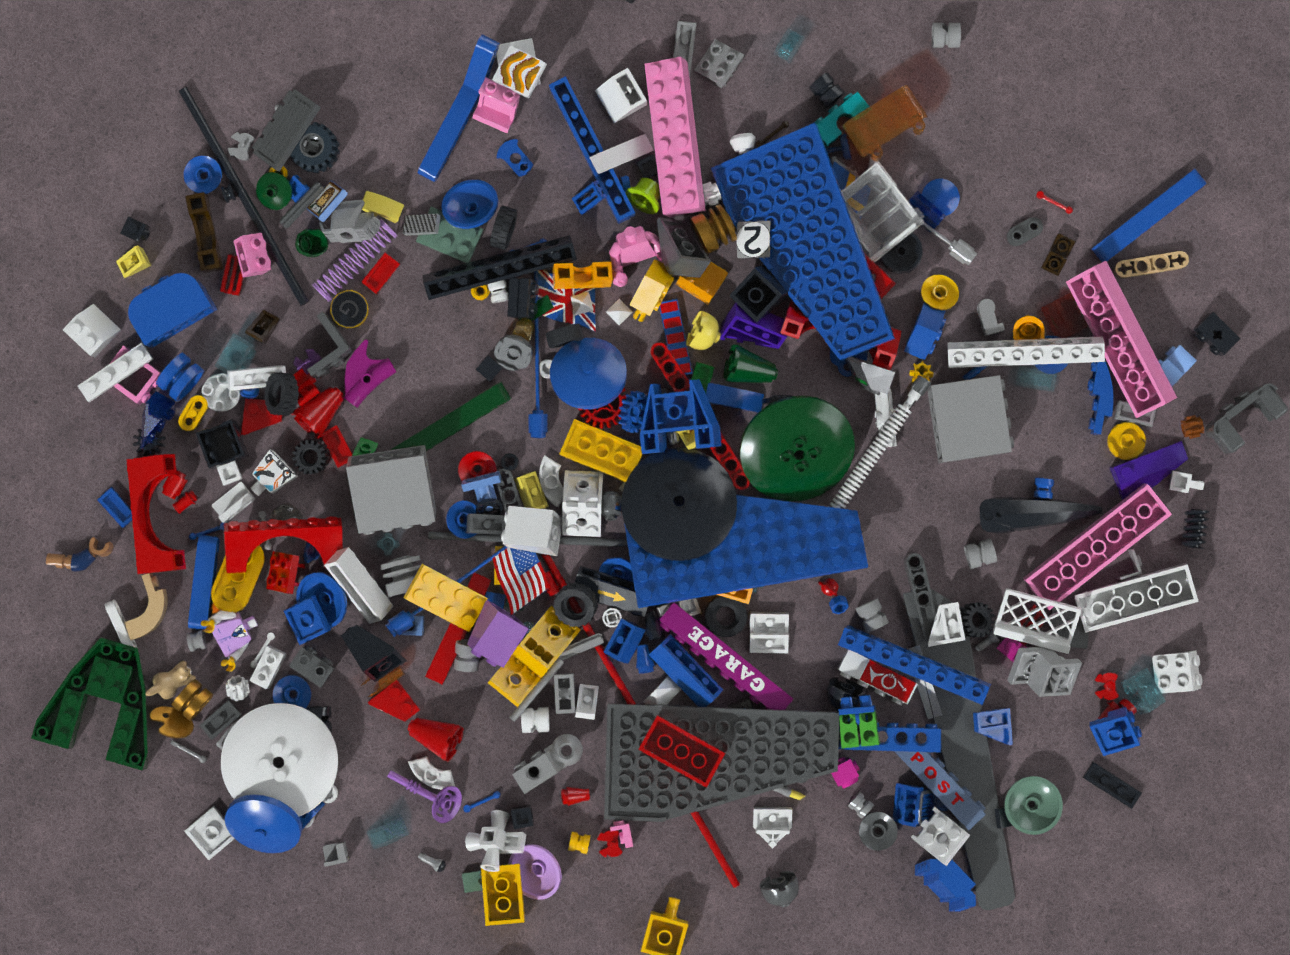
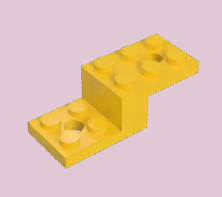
[488,606,581,707]

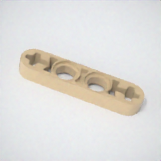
[1114,251,1189,278]

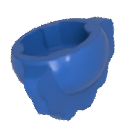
[303,542,320,563]

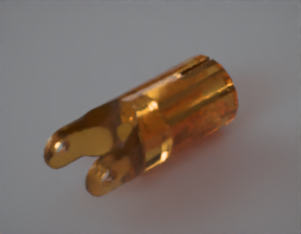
[361,666,405,697]

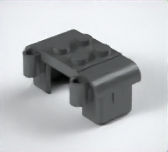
[1205,384,1288,454]

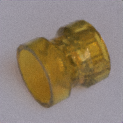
[513,319,534,342]

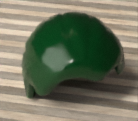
[295,229,329,258]

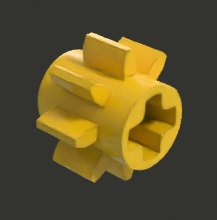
[909,361,934,383]

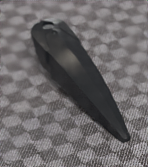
[979,497,1102,534]

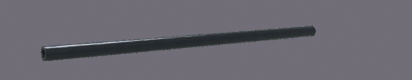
[179,87,309,306]

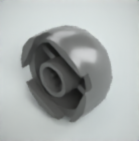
[760,871,799,907]

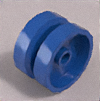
[156,352,205,402]

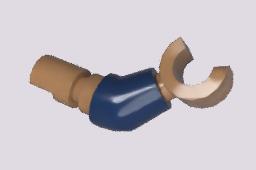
[46,537,113,572]

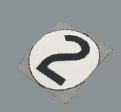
[737,221,770,258]

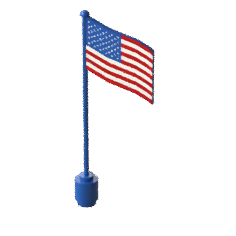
[385,546,548,637]

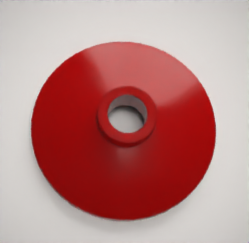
[458,451,496,481]

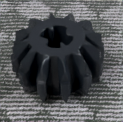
[133,425,166,457]

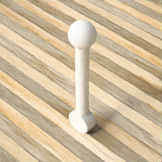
[250,633,275,668]

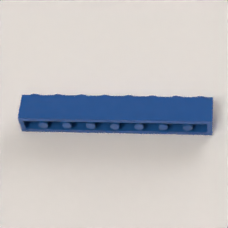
[549,76,635,224]

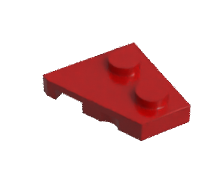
[241,398,283,435]
[368,679,421,722]

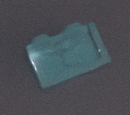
[1121,668,1166,715]

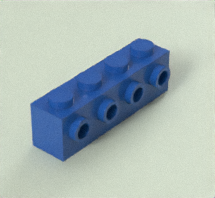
[649,634,723,707]

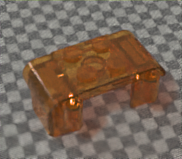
[843,85,928,162]

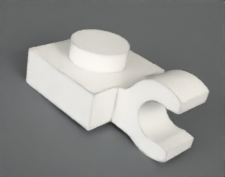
[1169,470,1204,493]

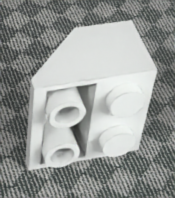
[595,68,647,124]

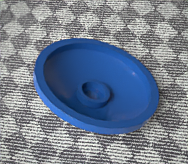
[442,180,498,229]
[296,572,347,628]

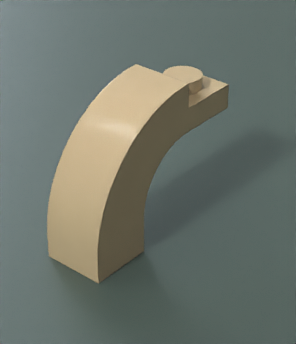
[124,573,168,640]

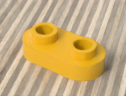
[178,395,208,431]

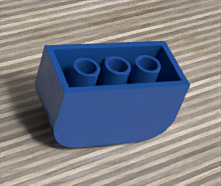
[128,273,218,348]

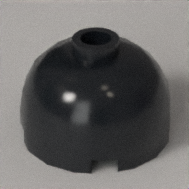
[826,677,866,712]

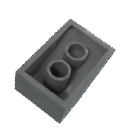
[657,217,711,278]

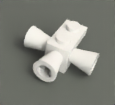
[465,810,527,872]

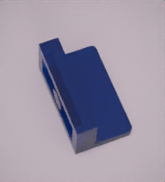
[908,191,946,232]

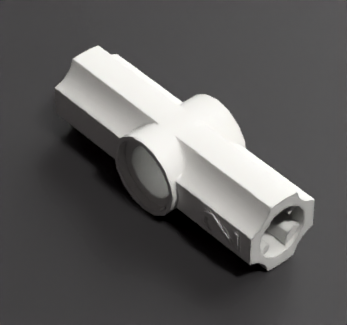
[875,389,897,448]

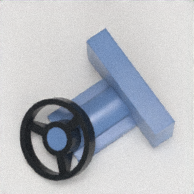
[461,471,503,515]

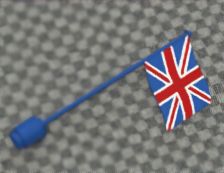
[528,270,596,438]

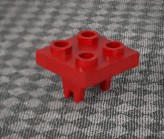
[266,551,305,594]

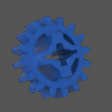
[618,391,648,433]

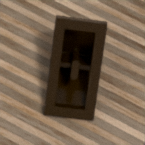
[245,309,280,344]

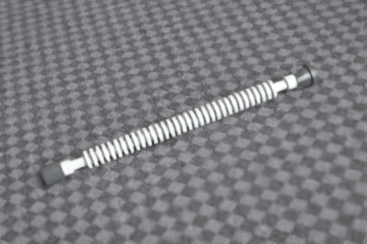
[828,375,932,508]

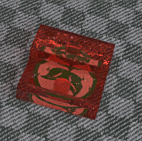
[1041,292,1088,338]

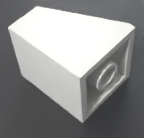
[501,506,562,556]

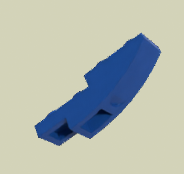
[1087,362,1113,435]

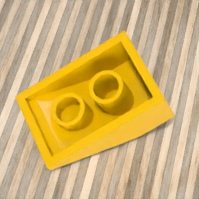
[481,864,525,926]

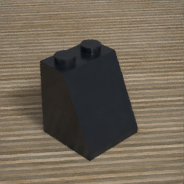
[729,265,789,322]
[341,625,407,682]

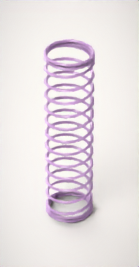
[312,219,397,302]

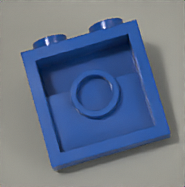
[1089,707,1142,756]

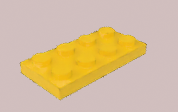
[559,419,642,482]
[403,564,488,632]

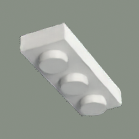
[227,365,286,391]

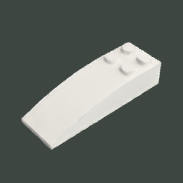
[1074,563,1199,633]

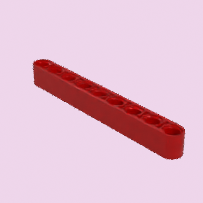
[651,343,750,490]

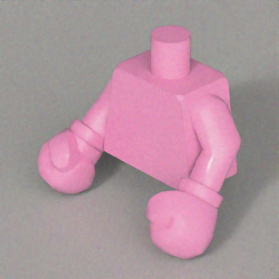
[609,226,663,287]

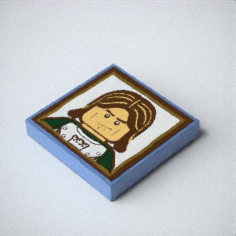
[307,180,348,222]

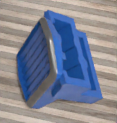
[893,783,935,827]

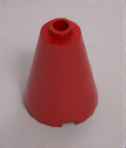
[291,387,344,439]
[408,718,464,762]

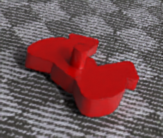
[1095,672,1119,700]
[597,830,623,857]

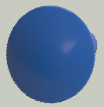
[921,179,960,217]

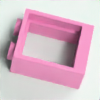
[110,346,161,405]

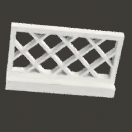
[993,588,1082,654]

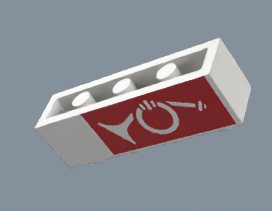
[837,649,918,706]

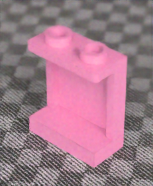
[472,78,520,133]

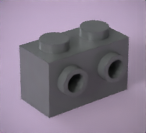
[289,646,336,688]

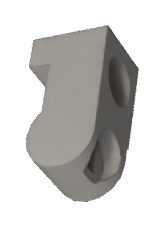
[977,299,1005,337]

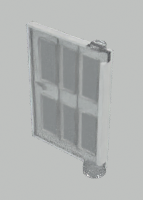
[841,162,924,262]

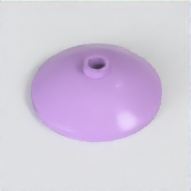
[508,844,562,900]

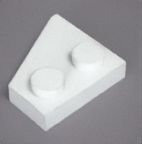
[928,602,965,647]

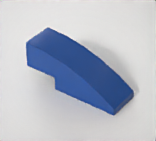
[706,383,764,413]

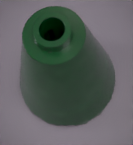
[723,344,778,383]

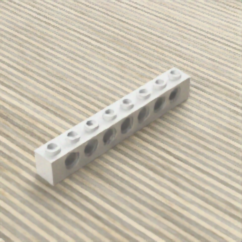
[947,336,1105,368]

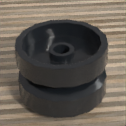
[880,230,923,274]

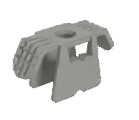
[319,200,380,243]

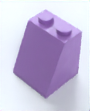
[467,600,529,668]

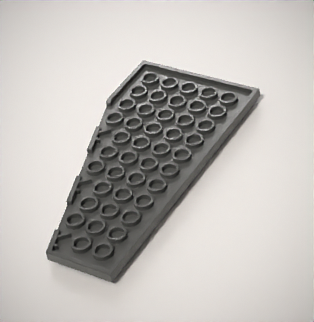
[604,703,839,822]

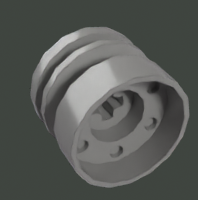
[380,555,421,597]

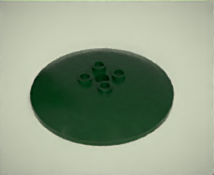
[740,396,855,502]

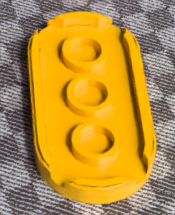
[211,545,265,613]

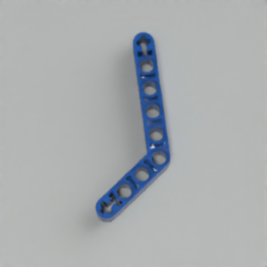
[417,34,500,182]

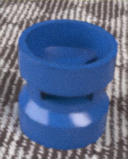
[1033,478,1054,499]

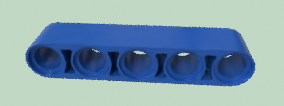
[188,535,220,630]

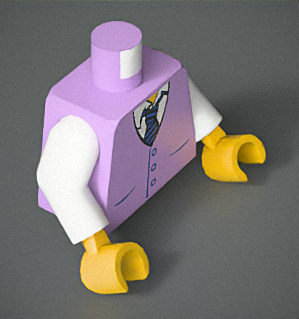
[201,610,258,672]

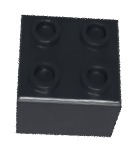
[195,419,249,470]

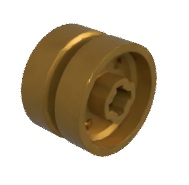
[172,679,214,721]

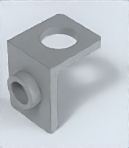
[1117,549,1142,580]

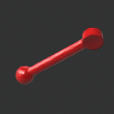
[1036,191,1073,214]

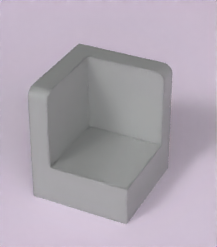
[323,841,349,867]

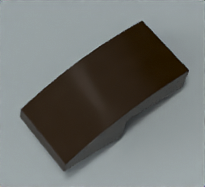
[1041,233,1076,276]

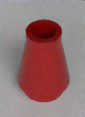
[561,787,590,806]

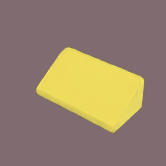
[514,471,549,509]

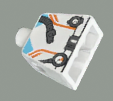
[251,449,298,496]

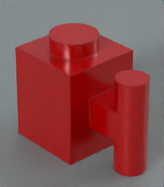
[294,368,320,407]

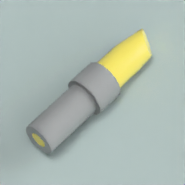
[773,786,805,800]

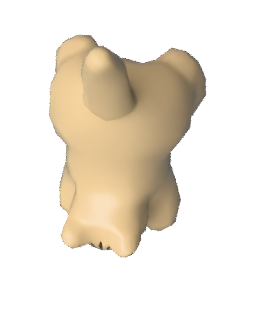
[145,661,196,699]

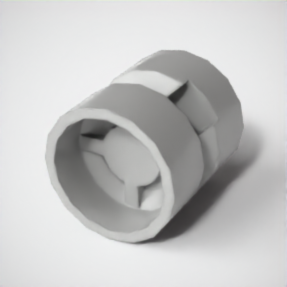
[932,23,961,48]
[964,538,997,569]
[855,598,889,633]
[454,639,479,672]

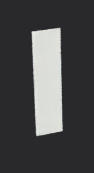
[589,134,654,174]
[908,645,942,719]

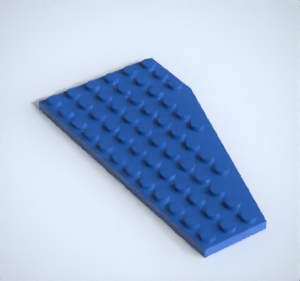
[711,123,895,360]
[624,495,868,608]

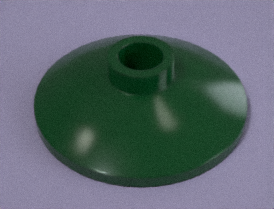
[256,172,292,210]

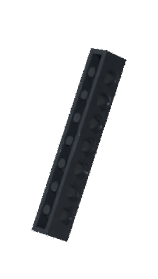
[422,235,577,300]

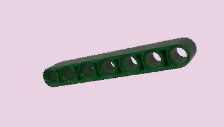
[391,382,512,451]

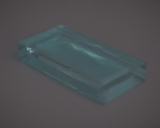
[1015,366,1057,392]

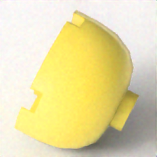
[686,311,721,350]

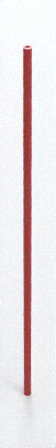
[541,554,740,888]

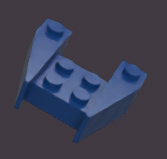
[640,379,722,454]

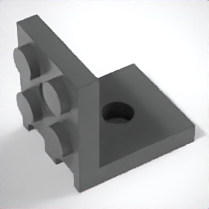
[307,311,353,379]

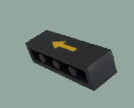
[575,565,648,617]

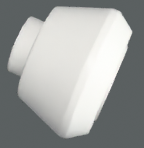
[730,133,756,155]

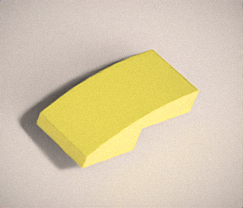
[362,191,404,223]

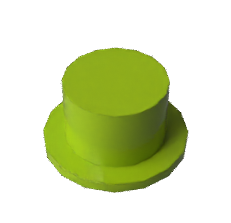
[625,178,661,214]

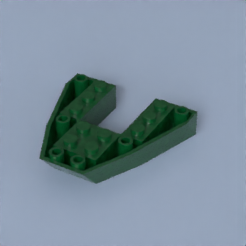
[31,638,148,771]

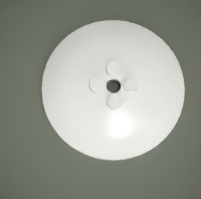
[221,703,338,816]

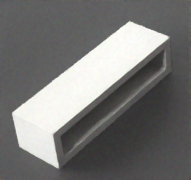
[324,547,393,624]

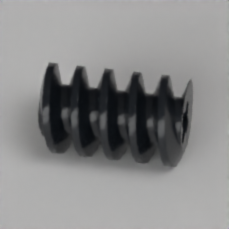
[1181,509,1210,549]

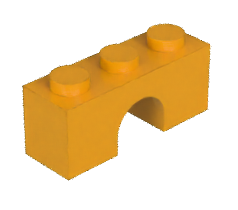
[552,262,613,289]

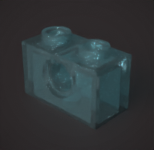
[214,333,256,373]

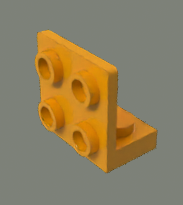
[676,262,728,305]

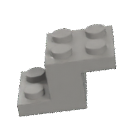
[1007,647,1082,697]

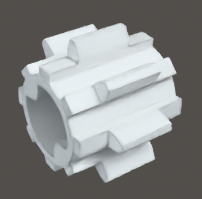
[703,182,722,206]
[225,675,250,701]

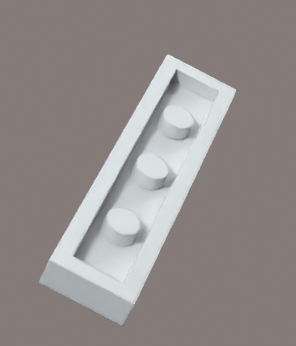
[78,343,153,402]

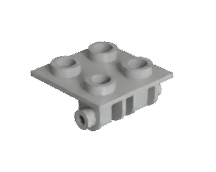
[694,39,744,88]

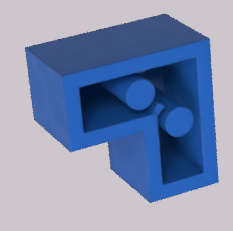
[904,302,946,360]

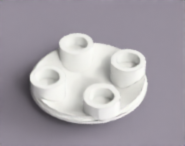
[202,373,240,412]

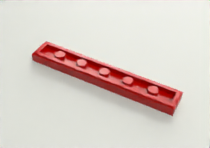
[425,572,492,685]

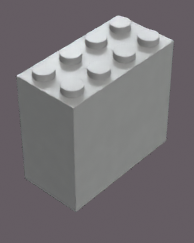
[927,375,1014,463]
[346,445,436,535]

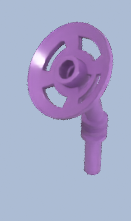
[387,770,462,823]

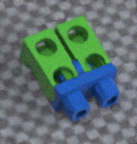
[839,695,880,748]

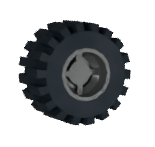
[290,122,340,173]

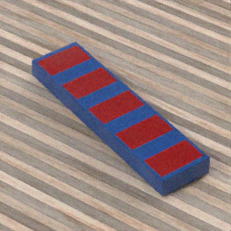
[659,299,693,375]

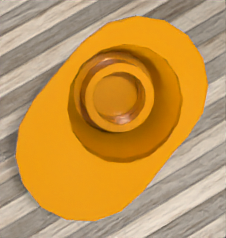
[1013,315,1045,340]

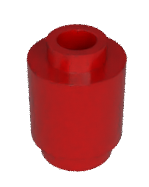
[162,470,188,500]

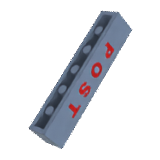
[894,732,986,830]

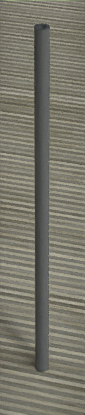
[428,532,628,547]

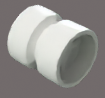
[521,707,550,733]

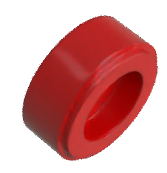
[1118,698,1137,714]

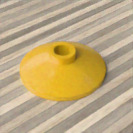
[921,275,959,310]

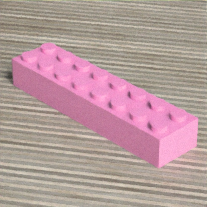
[645,57,706,217]
[1066,261,1177,418]
[1023,483,1172,610]

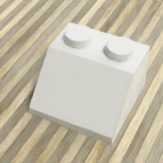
[63,304,121,358]

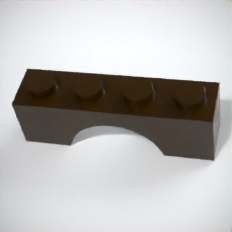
[185,192,224,273]

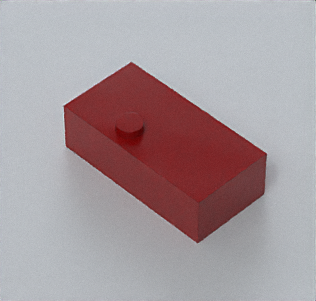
[638,715,726,788]

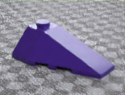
[1110,441,1188,500]

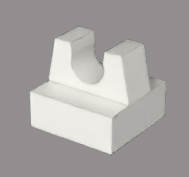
[217,461,242,486]

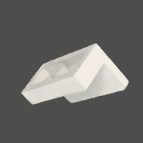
[212,482,255,523]

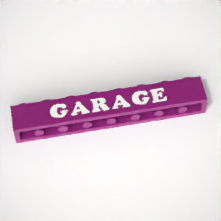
[658,602,793,710]

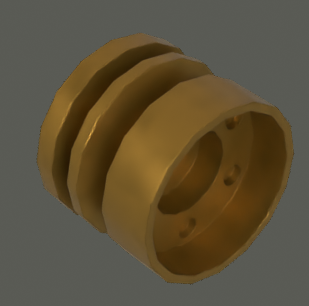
[690,204,737,254]

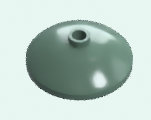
[1004,776,1063,835]

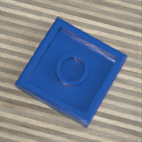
[284,595,331,645]

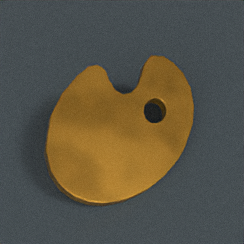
[149,706,194,738]

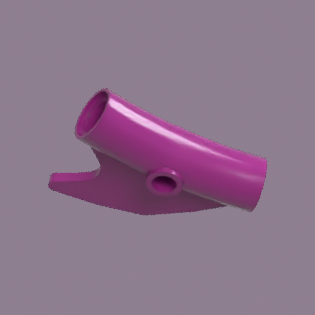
[344,340,397,408]

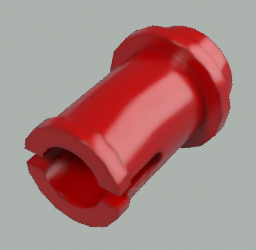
[172,491,198,514]
[545,571,560,597]
[1098,700,1121,719]

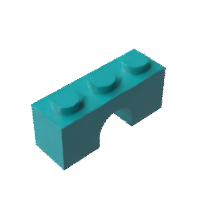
[814,92,872,148]

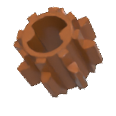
[1181,415,1204,439]

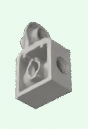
[512,734,583,794]

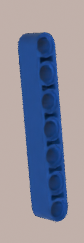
[1092,169,1207,262]

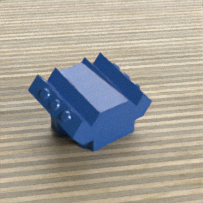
[915,859,976,912]

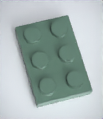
[416,206,484,263]

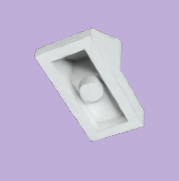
[575,684,599,720]

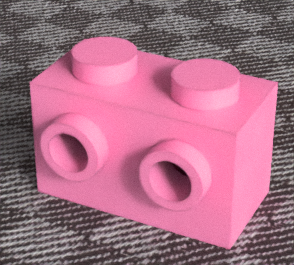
[233,233,271,277]

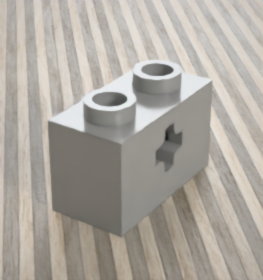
[554,673,576,714]

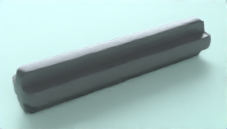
[279,182,325,228]

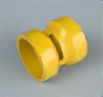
[568,832,591,854]

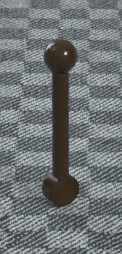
[756,121,789,147]

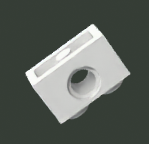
[250,645,287,689]

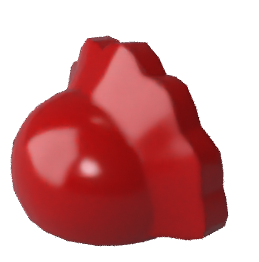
[817,578,839,597]

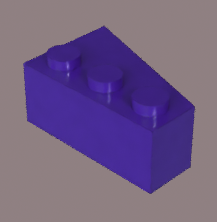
[720,303,787,349]

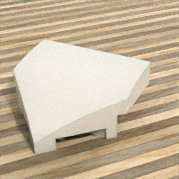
[753,807,792,849]

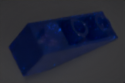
[140,391,176,449]

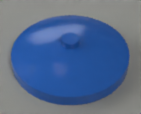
[550,338,627,409]
[225,795,302,853]

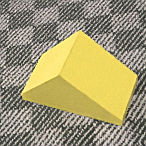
[116,246,151,278]

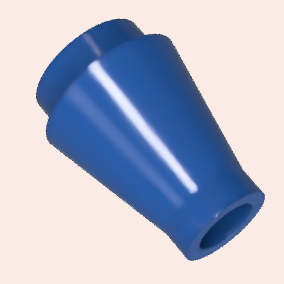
[636,645,655,674]

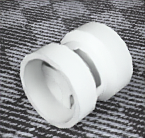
[488,280,509,303]
[603,608,622,627]

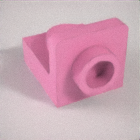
[610,820,633,848]

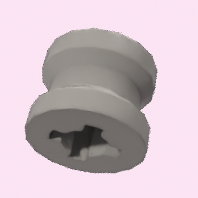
[186,630,207,652]

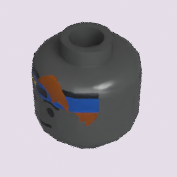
[601,491,622,521]

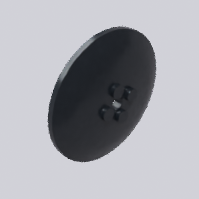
[621,448,737,561]

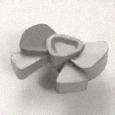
[228,132,255,161]

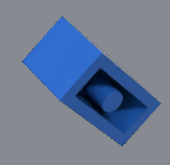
[604,618,646,664]

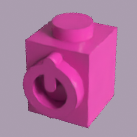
[831,757,860,788]

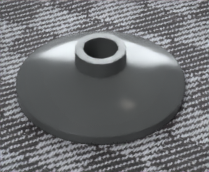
[859,812,898,851]

